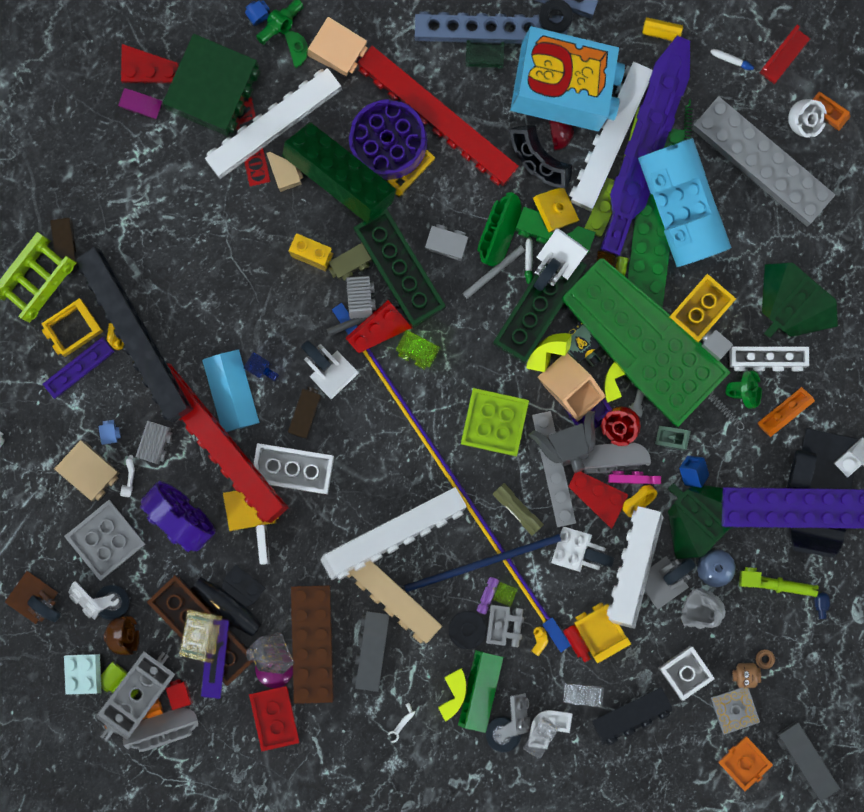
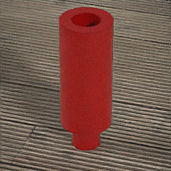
[563,624,591,663]

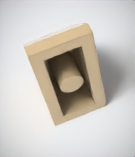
[267,152,303,192]

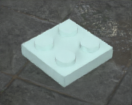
[64,654,101,694]

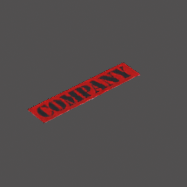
[236,97,271,186]

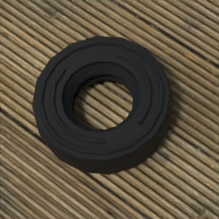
[539,0,573,33]

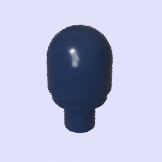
[814,592,830,619]

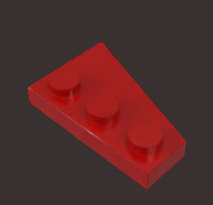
[121,44,179,83]
[345,300,413,353]
[568,472,628,529]

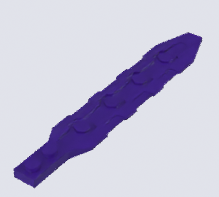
[600,36,690,256]

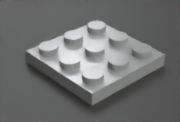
[64,500,146,581]

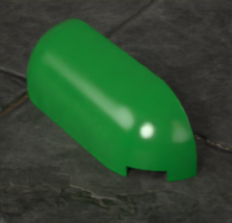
[477,192,522,266]

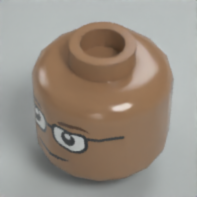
[732,663,761,688]

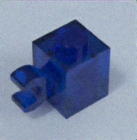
[243,352,279,382]

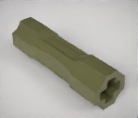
[493,483,544,536]

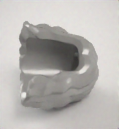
[681,588,726,629]

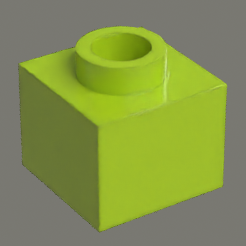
[739,567,762,588]

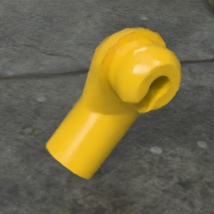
[107,323,124,350]
[531,627,549,656]

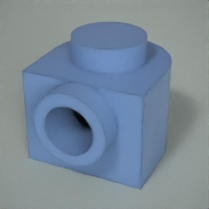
[98,420,121,445]

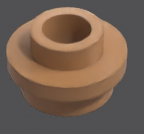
[755,650,775,669]

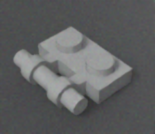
[486,605,524,647]

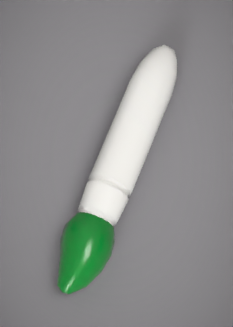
[525,237,533,284]

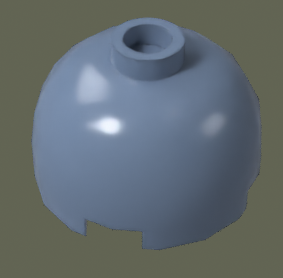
[697,549,736,587]

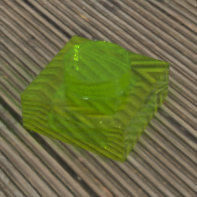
[493,582,518,607]

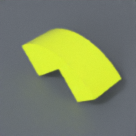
[526,333,572,372]
[603,362,625,403]
[438,668,466,721]

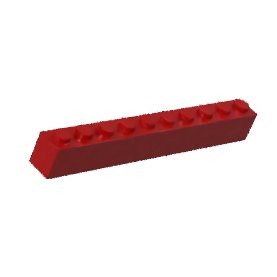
[357,46,519,187]
[167,363,289,523]

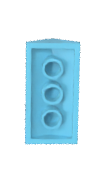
[202,350,260,432]

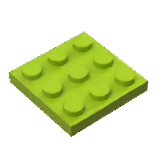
[461,388,529,457]

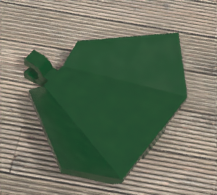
[762,262,838,338]
[668,483,732,559]

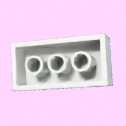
[254,443,334,495]

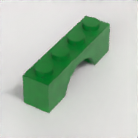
[515,207,596,256]

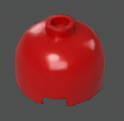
[601,406,641,446]

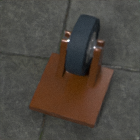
[5,571,61,624]

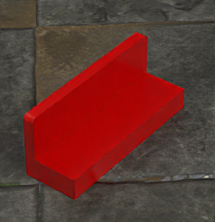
[760,24,810,84]

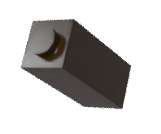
[50,218,78,269]
[288,387,322,439]

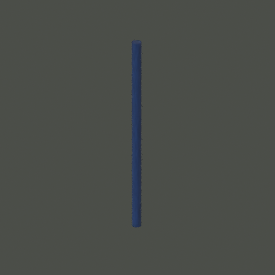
[404,534,562,593]

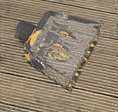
[246,632,294,674]

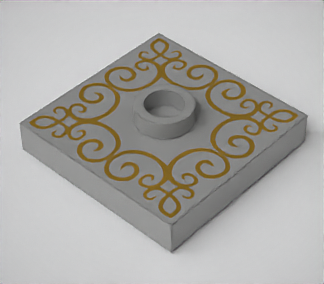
[711,688,760,735]

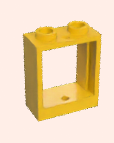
[41,298,103,357]

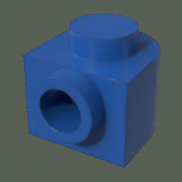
[245,0,270,26]

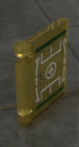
[179,610,221,663]

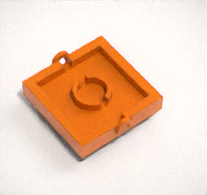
[718,736,773,791]

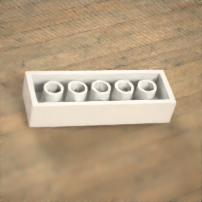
[607,506,663,629]

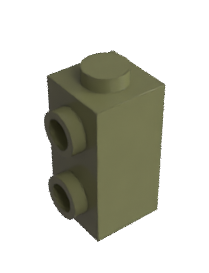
[328,243,372,281]

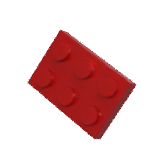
[249,686,300,752]

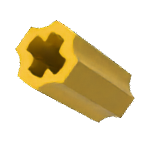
[642,17,683,41]

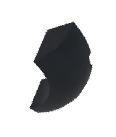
[510,125,572,188]

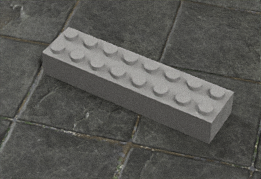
[692,96,835,227]

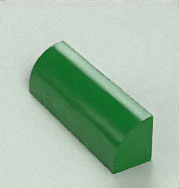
[458,650,503,733]

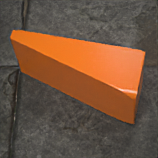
[813,92,850,131]

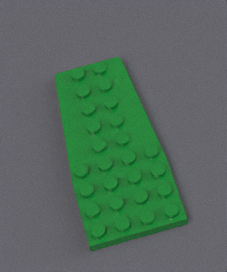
[562,258,730,427]

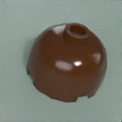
[104,616,139,655]

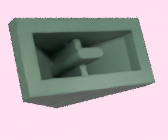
[655,426,691,451]

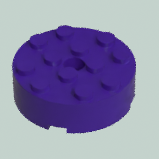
[349,99,427,180]
[140,481,215,552]

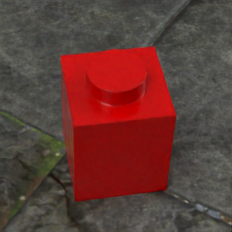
[165,679,193,710]

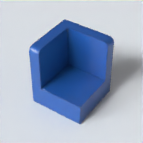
[679,456,709,488]

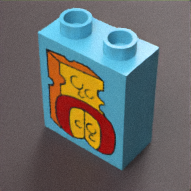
[510,26,625,132]

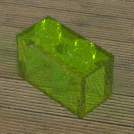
[396,330,440,370]

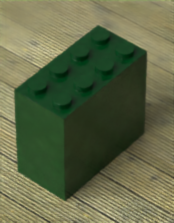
[163,33,261,137]

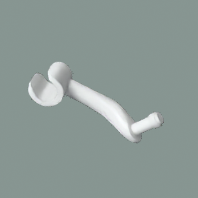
[120,455,135,497]
[388,703,415,743]

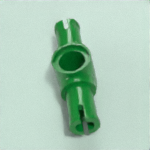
[256,0,304,45]

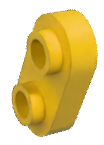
[623,485,657,517]

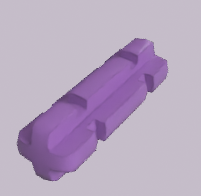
[477,577,499,614]

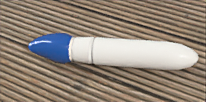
[711,49,754,70]

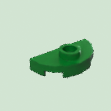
[284,31,308,69]

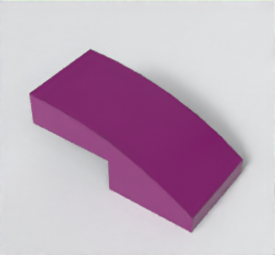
[118,88,162,119]

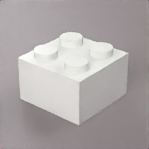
[659,646,715,701]

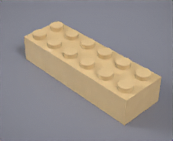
[347,560,442,644]

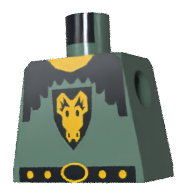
[567,322,601,367]

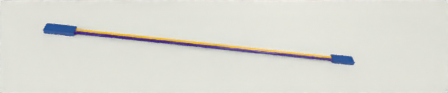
[331,303,571,652]

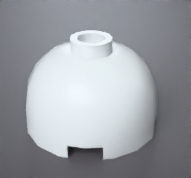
[788,99,827,137]

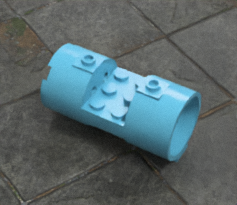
[638,138,731,267]

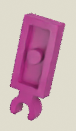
[608,471,661,484]

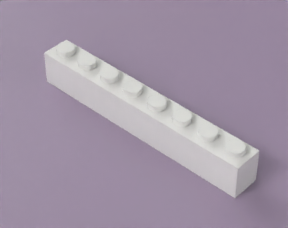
[569,62,653,211]
[205,68,342,179]
[321,487,467,580]

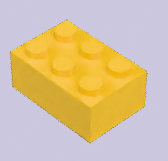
[669,274,736,342]

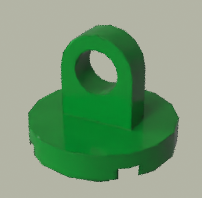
[725,370,762,409]

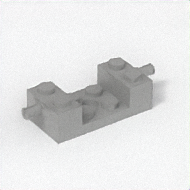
[96,652,175,742]

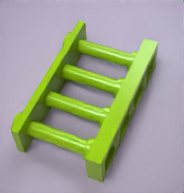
[0,232,77,323]

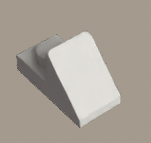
[834,437,864,478]

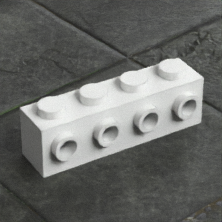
[729,347,809,371]

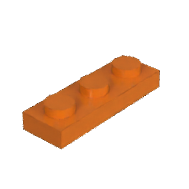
[758,387,815,437]

